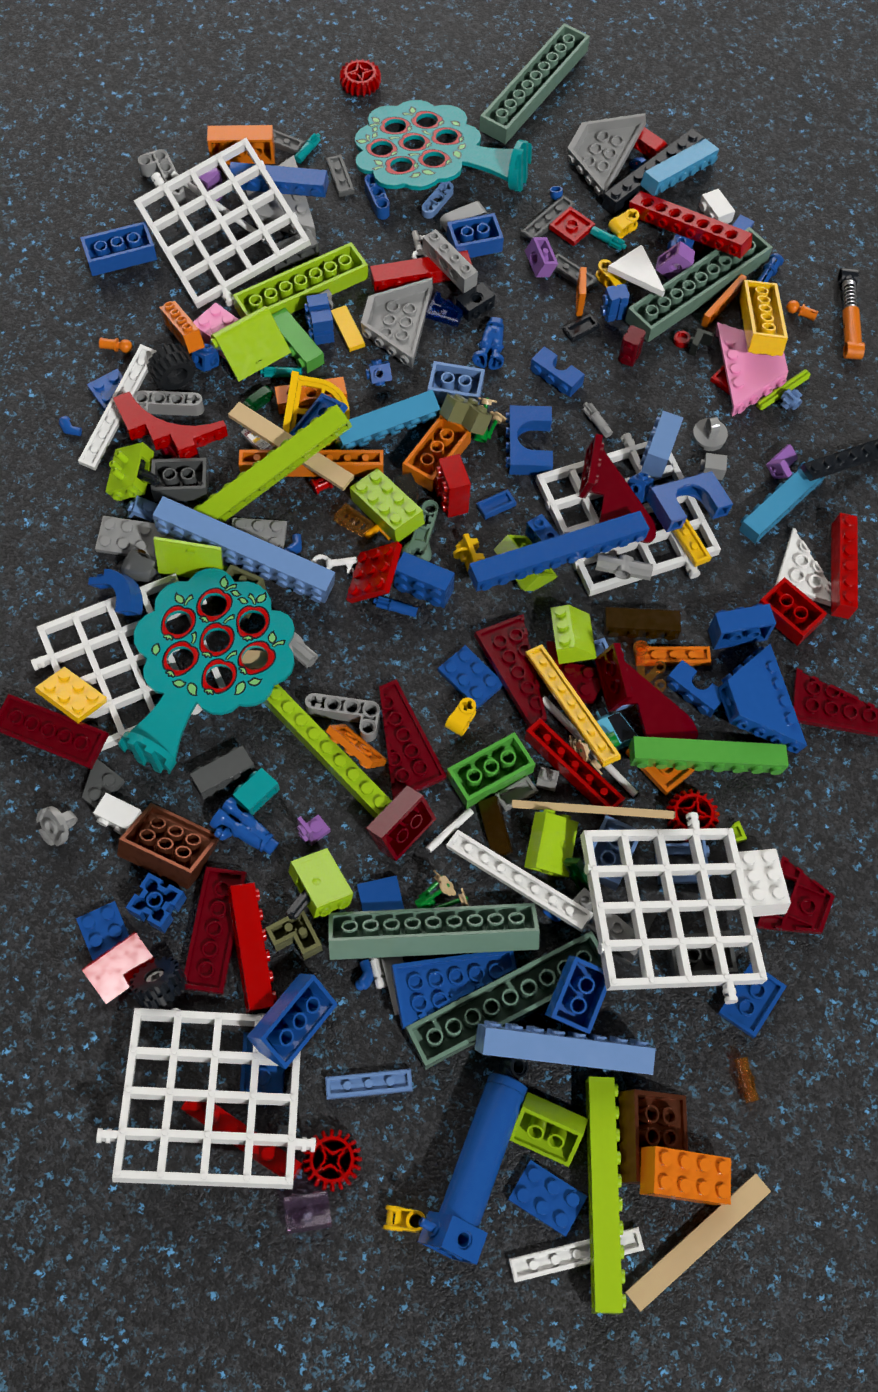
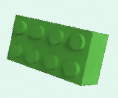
[447,732,535,809]

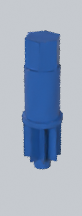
[373,596,418,617]

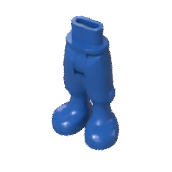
[472,317,504,370]
[209,797,279,855]

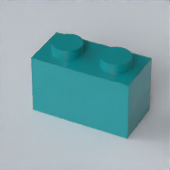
[233,768,280,815]

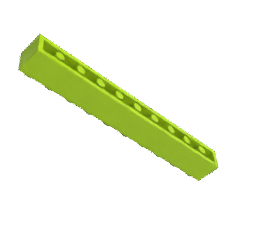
[193,404,352,523]
[263,684,392,818]
[585,1076,626,1314]

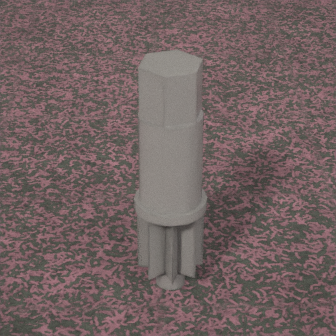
[583,402,613,438]

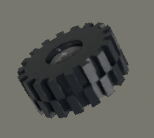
[129,957,187,1009]

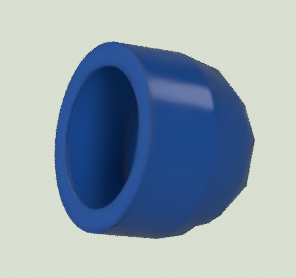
[550,186,563,200]

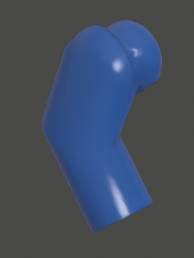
[59,416,82,436]
[284,533,302,555]
[214,817,239,841]
[355,959,374,991]

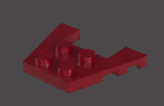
[546,641,602,704]
[756,856,835,935]

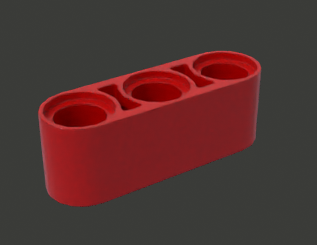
[634,127,668,159]

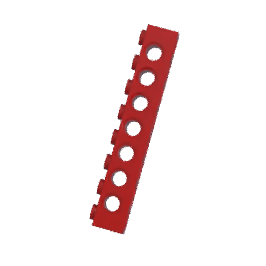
[629,191,753,259]

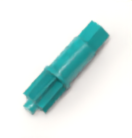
[294,133,321,163]
[590,226,627,250]
[260,366,303,378]

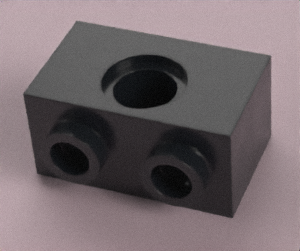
[456,282,495,322]

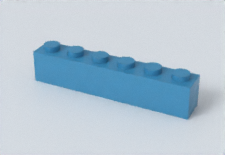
[640,138,719,196]
[739,458,825,544]

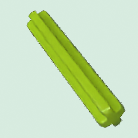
[756,369,811,410]

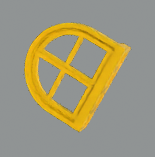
[283,371,350,448]

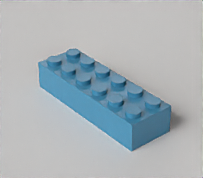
[333,389,440,450]

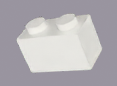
[699,188,735,224]
[93,793,142,835]

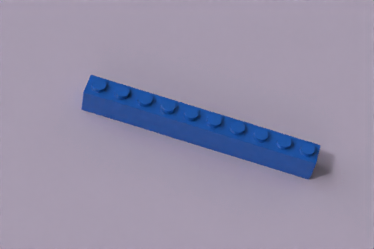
[468,511,650,592]

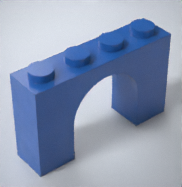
[505,405,553,475]
[646,471,733,532]

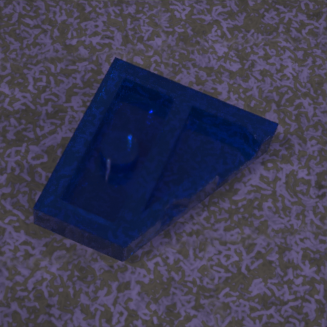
[426,291,463,327]

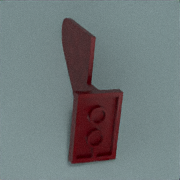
[578,434,656,543]
[595,643,698,739]

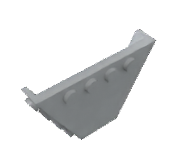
[567,113,646,199]
[246,155,316,239]
[361,277,433,368]

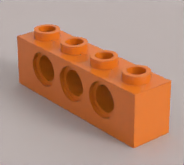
[159,301,205,354]
[274,377,347,414]

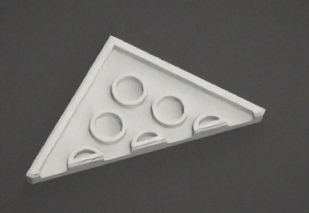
[607,245,665,297]
[775,528,831,606]

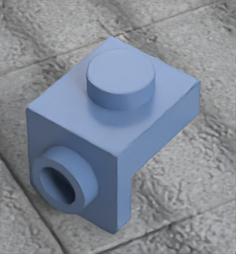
[126,496,157,522]

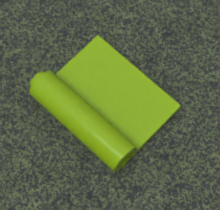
[210,306,292,382]
[153,536,228,578]

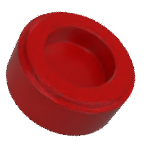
[673,331,691,348]

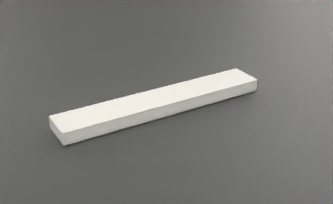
[509,1227,644,1283]

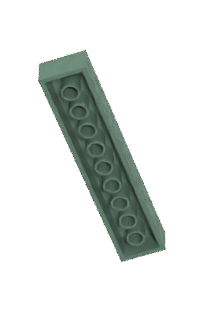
[479,23,590,144]
[625,227,773,342]
[328,903,540,960]
[406,931,603,1070]

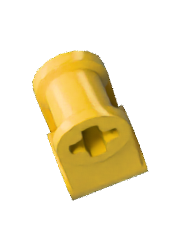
[608,209,639,239]
[595,259,627,288]
[445,697,476,737]
[383,1205,425,1233]

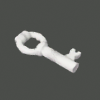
[412,230,428,259]
[311,554,357,574]

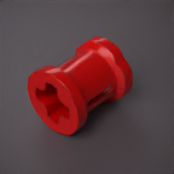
[310,477,333,495]

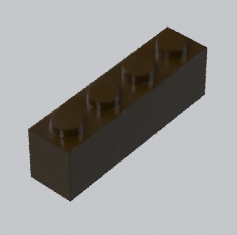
[603,607,681,640]

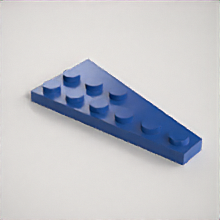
[391,951,517,1029]

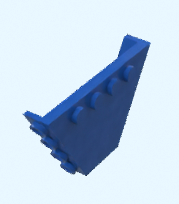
[718,644,807,754]

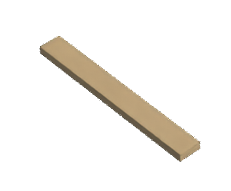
[228,402,354,491]
[512,800,675,819]
[624,1174,771,1312]

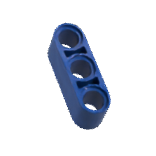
[364,174,390,220]

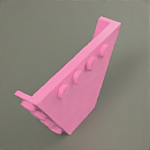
[715,323,788,416]

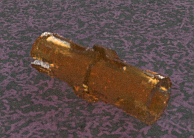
[734,1057,760,1103]

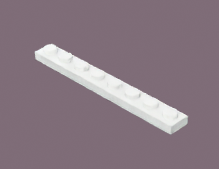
[78,344,157,470]
[446,830,593,932]

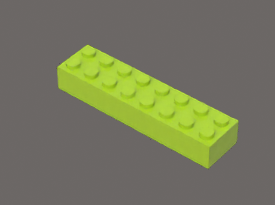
[233,242,368,318]

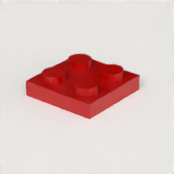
[549,206,595,246]

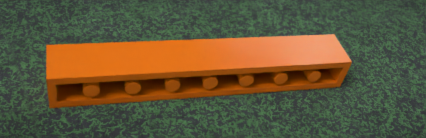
[239,450,384,477]

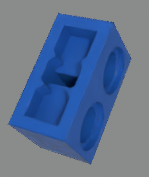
[525,514,559,544]

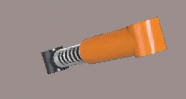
[838,268,865,360]

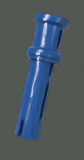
[757,253,784,282]

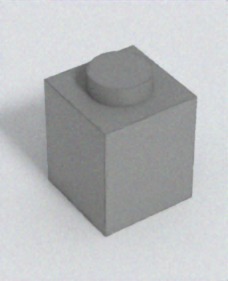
[699,453,727,480]

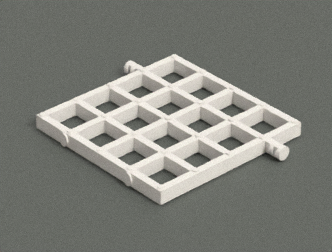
[134,138,311,309]
[536,433,721,596]
[31,573,226,751]
[580,812,768,1004]
[96,1008,316,1189]

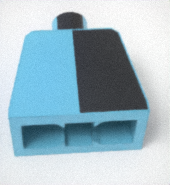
[596,708,637,751]

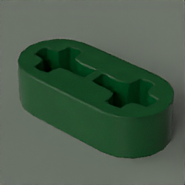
[243,386,274,412]

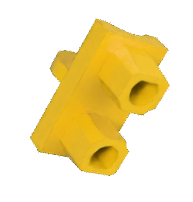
[453,533,485,571]

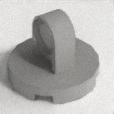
[692,417,728,451]
[36,806,78,846]

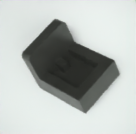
[688,328,714,356]

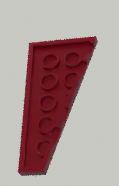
[474,614,547,728]
[792,668,878,737]
[379,679,447,800]

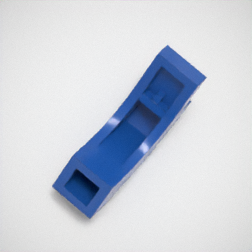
[88,569,143,616]

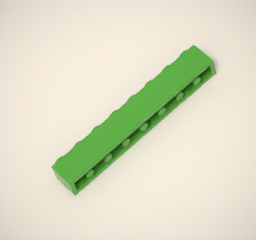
[629,736,789,775]

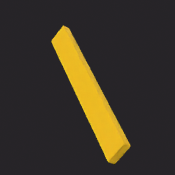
[526,644,621,767]

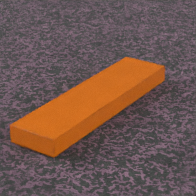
[701,274,746,328]
[634,646,711,666]

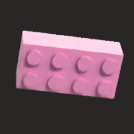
[194,303,239,359]

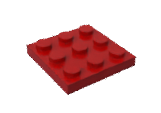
[346,541,402,603]

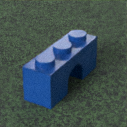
[530,346,585,397]
[665,660,723,717]

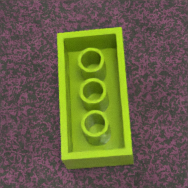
[349,468,425,542]

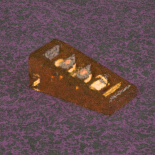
[334,503,374,537]

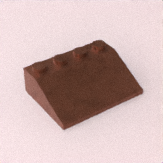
[117,803,220,889]
[619,1089,688,1184]

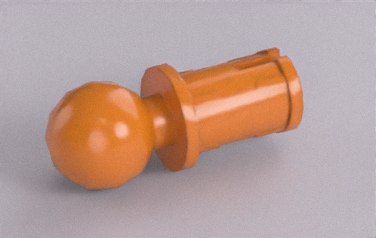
[786,300,819,321]
[99,337,133,353]

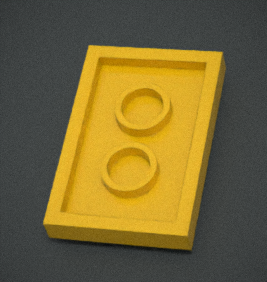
[35,667,107,723]

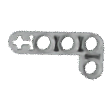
[138,149,186,206]
[133,390,204,416]
[305,693,380,742]

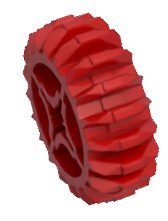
[339,58,381,97]
[666,789,720,841]
[302,1129,362,1192]

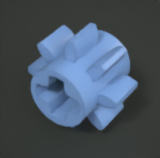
[781,389,802,410]

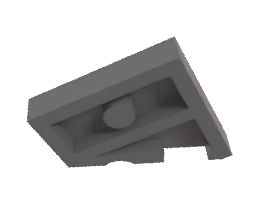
[82,759,125,809]

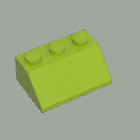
[494,535,558,591]
[550,605,597,664]
[510,1092,588,1167]

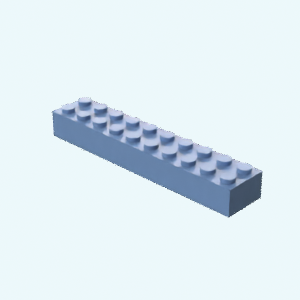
[153,496,335,603]

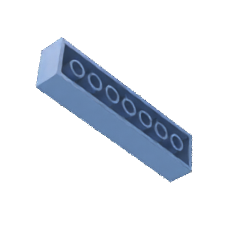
[475,1020,656,1075]

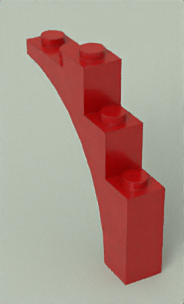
[113,391,228,458]

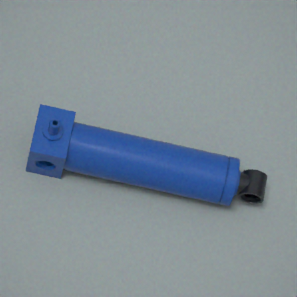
[418,1057,529,1265]

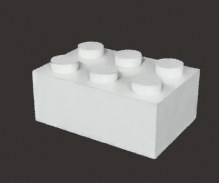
[739,849,791,917]

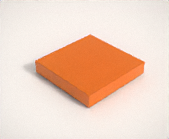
[576,267,587,316]

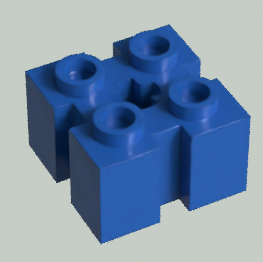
[304,293,335,345]
[126,872,187,934]

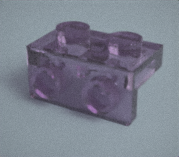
[283,1191,332,1234]

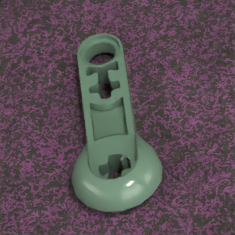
[401,500,438,562]

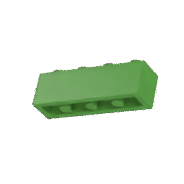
[272,308,324,373]

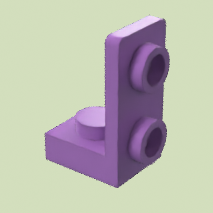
[766,444,798,479]
[297,814,331,846]

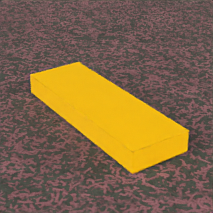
[331,305,365,352]
[672,519,712,567]

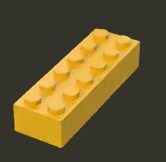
[739,280,788,356]

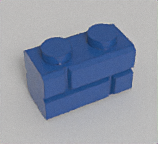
[600,284,630,322]

